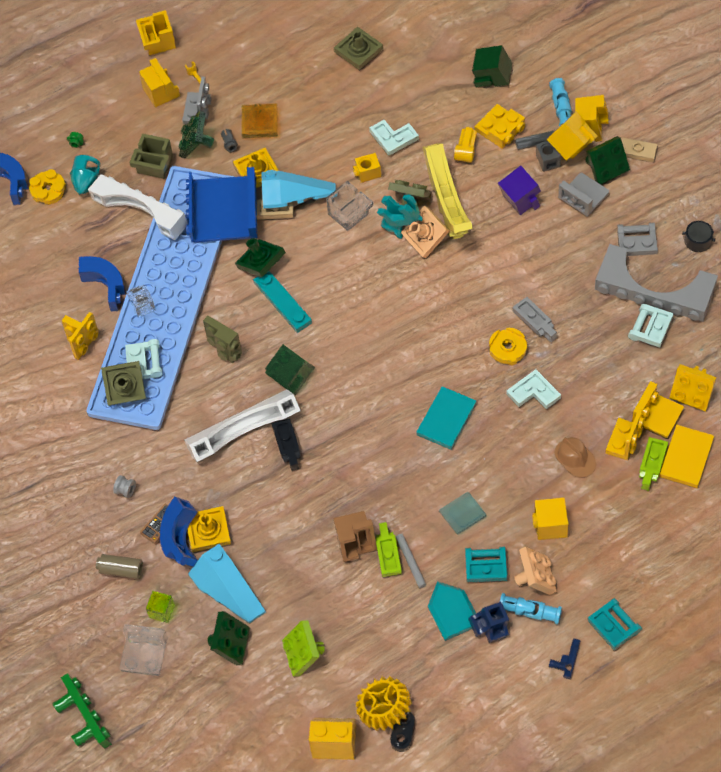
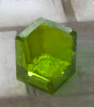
[146,591,175,623]

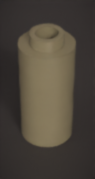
[96,554,143,579]

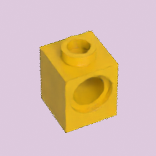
[353,153,381,183]

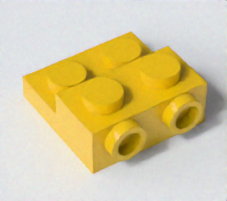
[474,104,526,149]

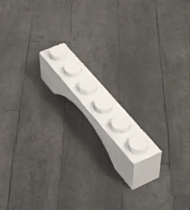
[88,174,188,240]
[184,389,300,462]

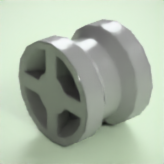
[113,475,136,498]

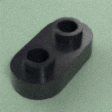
[390,712,415,752]

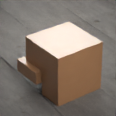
[333,511,377,562]

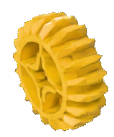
[355,676,412,731]

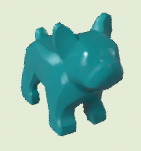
[377,195,423,239]

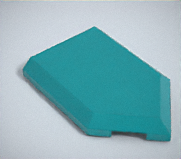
[428,581,476,641]

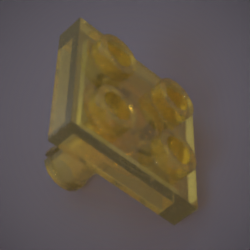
[242,103,278,138]

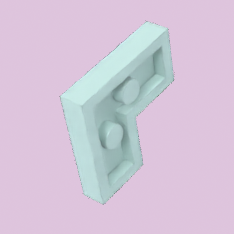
[369,120,419,156]
[506,369,561,409]

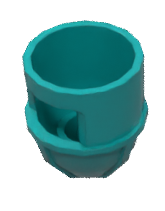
[70,155,101,194]

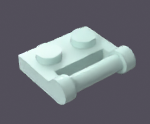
[628,304,673,348]
[125,339,162,379]

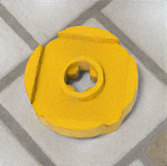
[29,169,66,205]
[489,328,527,366]

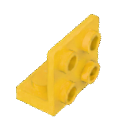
[632,381,684,438]
[605,409,644,461]

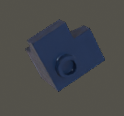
[468,602,509,643]

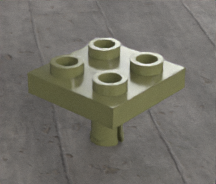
[334,27,383,70]
[388,180,431,205]
[101,361,146,406]

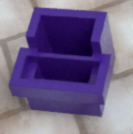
[498,166,541,215]

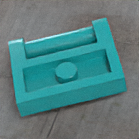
[465,546,507,582]
[588,598,642,650]

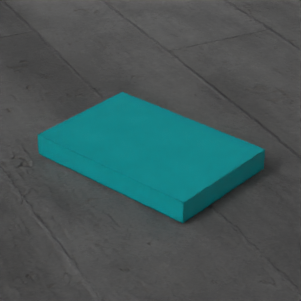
[416,386,477,450]

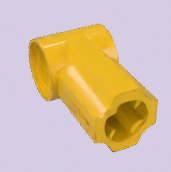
[454,127,477,163]

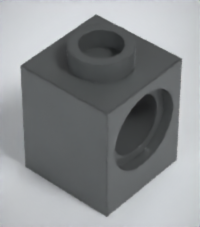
[536,141,561,172]

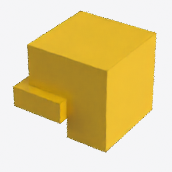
[136,10,176,56]
[139,58,180,108]
[575,95,609,142]
[547,112,597,160]

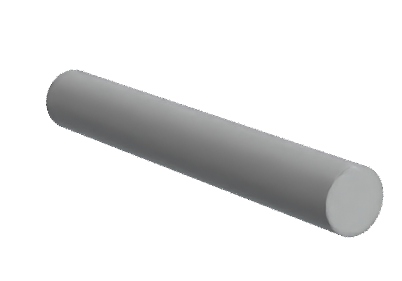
[396,534,426,588]

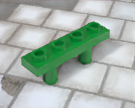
[52,673,112,749]

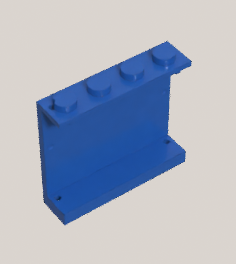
[186,167,258,243]

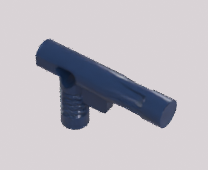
[548,639,581,679]

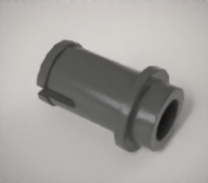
[221,129,238,152]

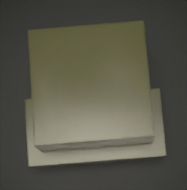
[129,133,173,179]

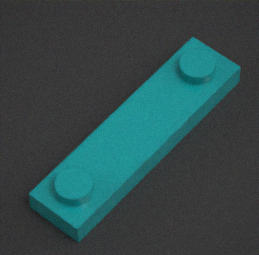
[253,271,312,333]

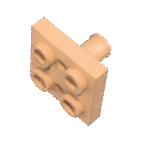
[401,205,450,258]
[514,547,557,595]

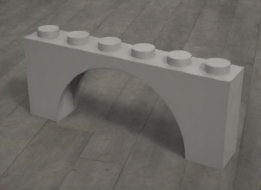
[595,244,718,322]

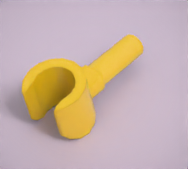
[185,61,201,83]

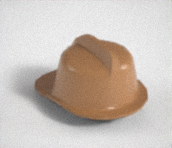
[554,437,596,478]

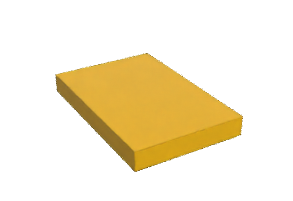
[659,424,714,488]

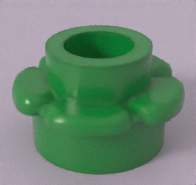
[67,132,84,148]

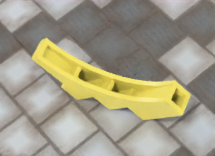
[423,143,473,239]

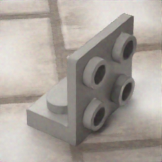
[182,77,211,126]
[558,173,609,217]

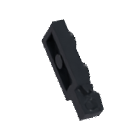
[271,418,301,471]

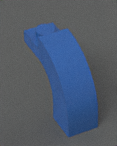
[0,153,28,205]
[79,256,126,312]
[160,496,198,567]

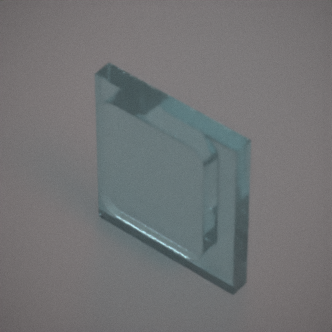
[439,492,487,535]

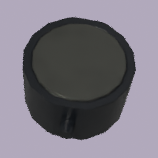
[682,221,716,252]

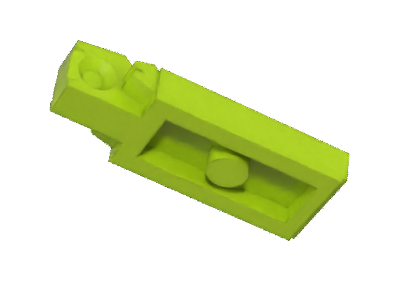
[639,437,668,491]
[375,522,402,577]

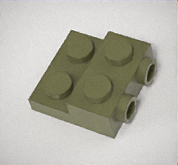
[203,315,242,363]

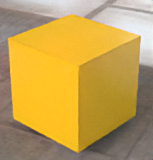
[532,497,568,540]

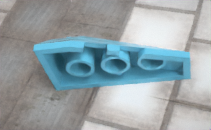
[262,170,336,209]
[188,544,266,624]

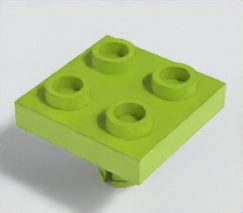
[282,620,325,677]

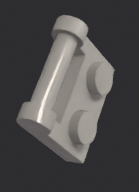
[617,223,658,256]

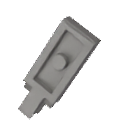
[512,297,557,342]

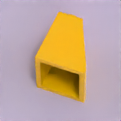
[309,718,356,760]

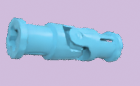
[549,78,572,126]
[500,593,562,624]

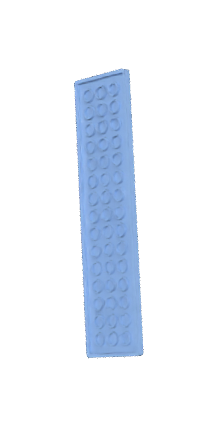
[86,166,234,430]

